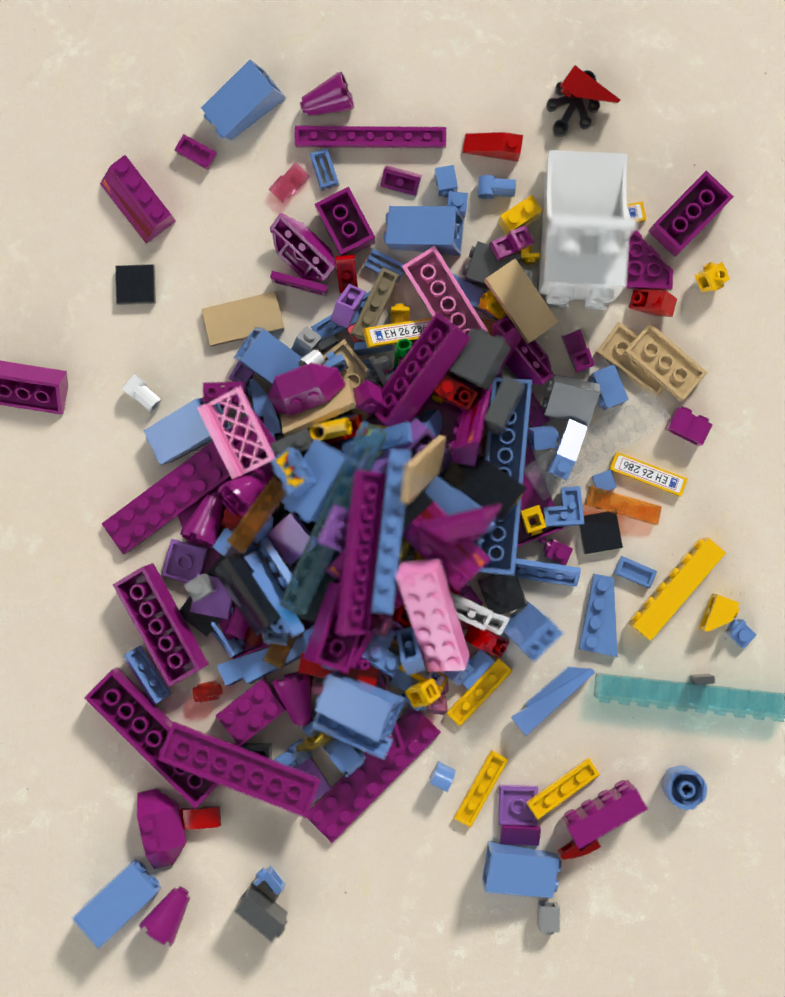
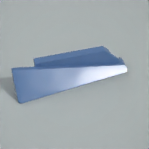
[242,551,305,637]
[217,636,306,686]
[511,666,595,735]

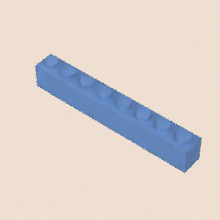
[372,449,411,614]

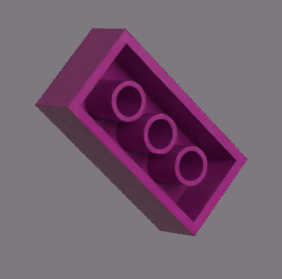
[648,170,734,257]
[561,780,648,849]

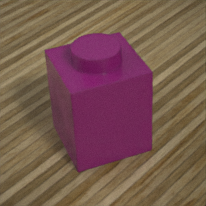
[353,380,384,415]

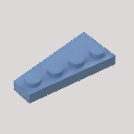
[579,574,618,657]

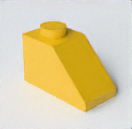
[699,593,739,632]

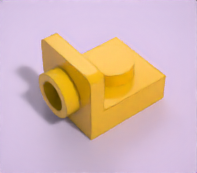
[519,245,540,265]
[478,291,506,320]
[391,304,410,324]

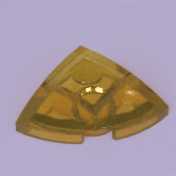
[295,732,334,752]

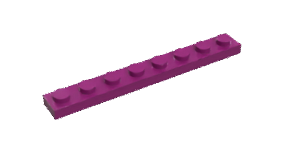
[295,126,446,148]

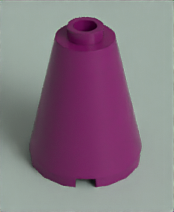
[300,72,354,116]
[218,467,272,518]
[180,493,224,549]
[272,671,312,727]
[139,886,190,947]

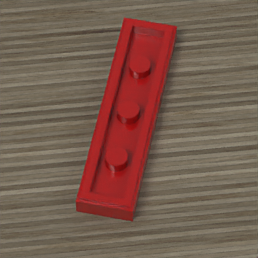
[298,653,379,687]

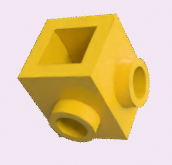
[694,262,730,292]

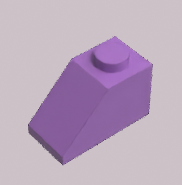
[330,284,366,328]

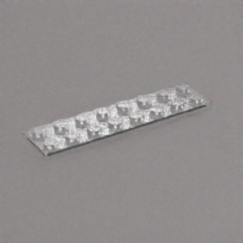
[524,386,671,501]

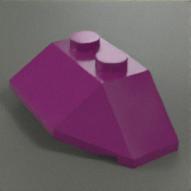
[270,213,336,281]
[492,316,554,386]
[268,363,346,416]
[419,504,501,545]
[137,788,187,869]

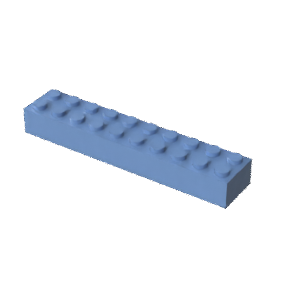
[478,377,532,576]

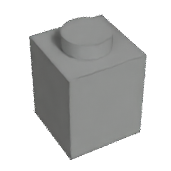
[291,326,322,358]
[184,574,217,602]
[537,901,560,935]

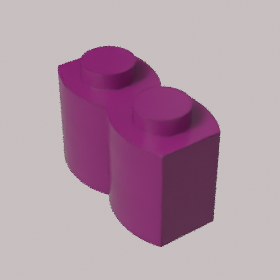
[665,406,713,446]

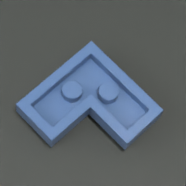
[543,486,584,528]
[361,623,402,678]

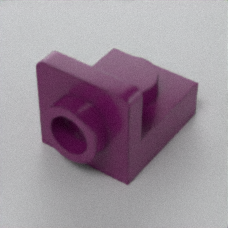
[543,539,573,566]

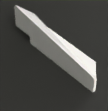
[450,592,510,636]

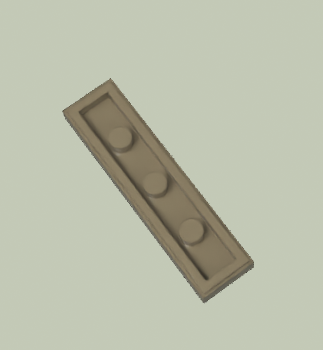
[351,267,400,342]

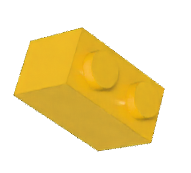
[498,195,543,235]

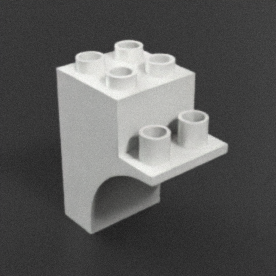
[538,150,637,310]

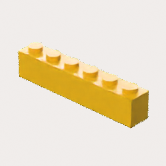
[629,538,726,641]

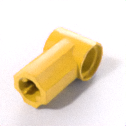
[310,417,352,441]

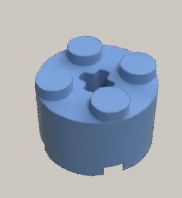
[322,737,366,778]
[662,765,707,810]

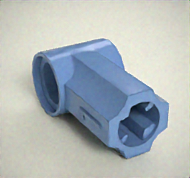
[478,175,516,199]
[274,739,313,768]

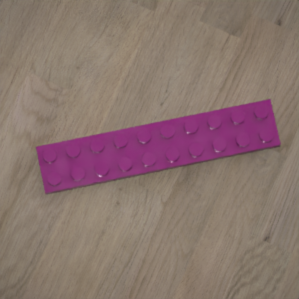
[101,411,276,555]

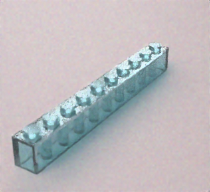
[279,421,389,614]
[594,673,785,722]

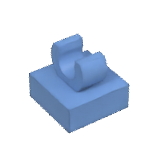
[324,351,348,373]

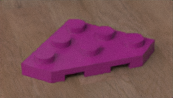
[625,230,673,291]

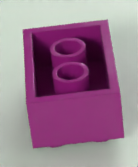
[315,186,376,256]
[215,677,286,746]

